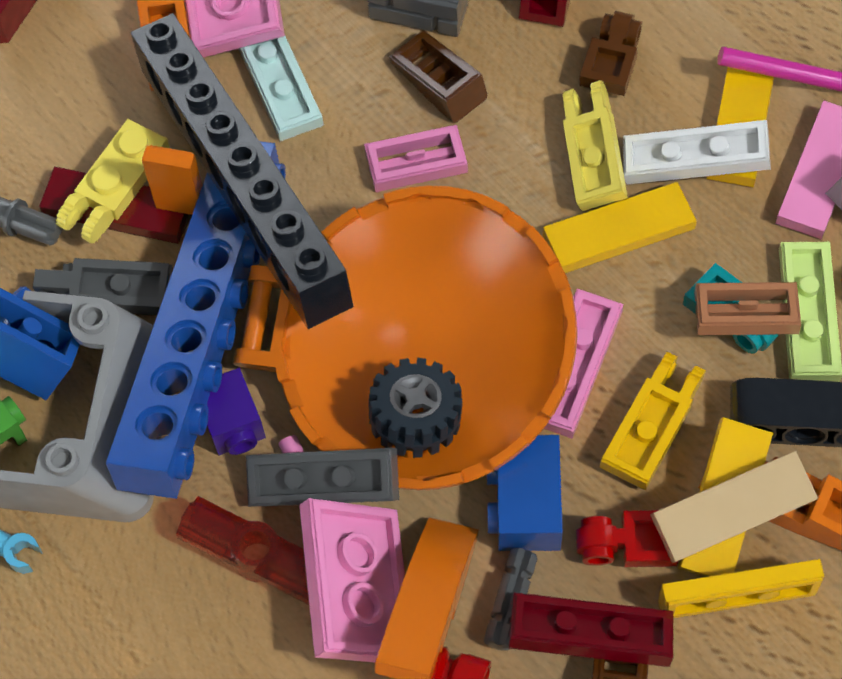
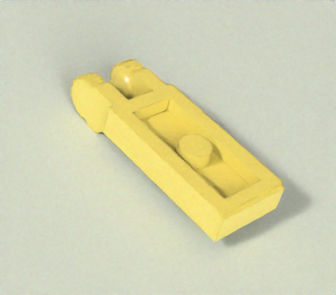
[563,80,628,211]
[56,119,170,244]

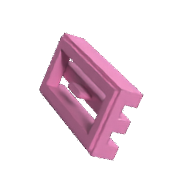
[364,125,468,192]

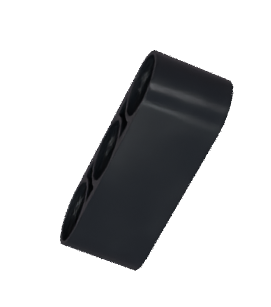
[730,377,842,447]

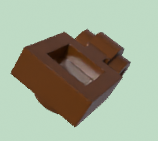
[579,11,642,96]

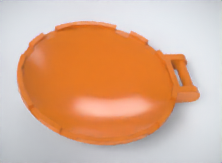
[233,185,577,490]

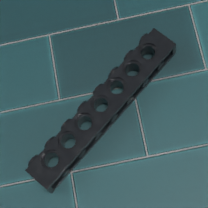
[130,13,354,329]

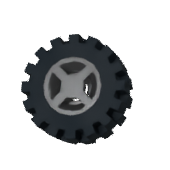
[368,357,462,458]

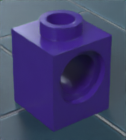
[207,367,266,456]

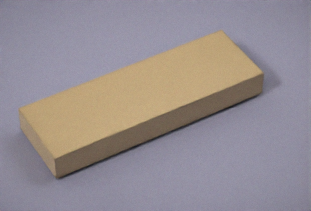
[651,451,818,563]

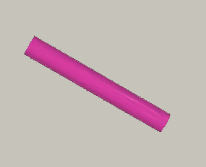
[717,46,842,92]

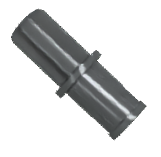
[0,197,63,245]

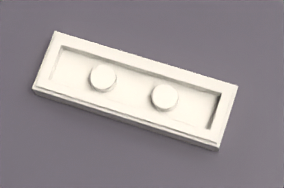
[623,120,771,185]

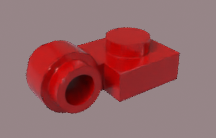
[576,510,679,567]

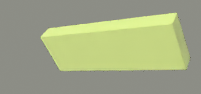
[779,242,842,382]

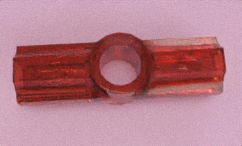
[176,496,309,605]

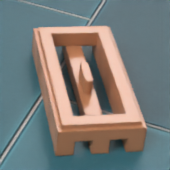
[694,282,801,335]

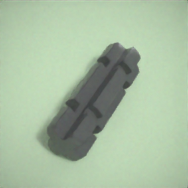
[484,548,537,651]

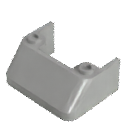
[0,290,174,522]

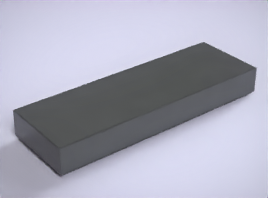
[246,448,399,507]

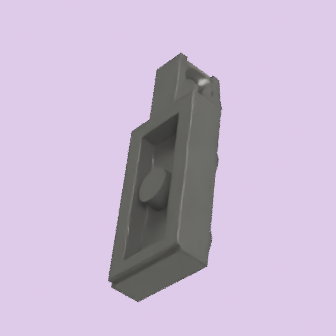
[33,258,173,315]

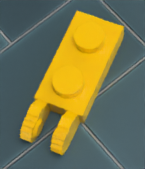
[600,352,706,491]

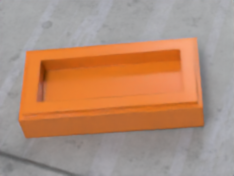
[142,145,202,215]

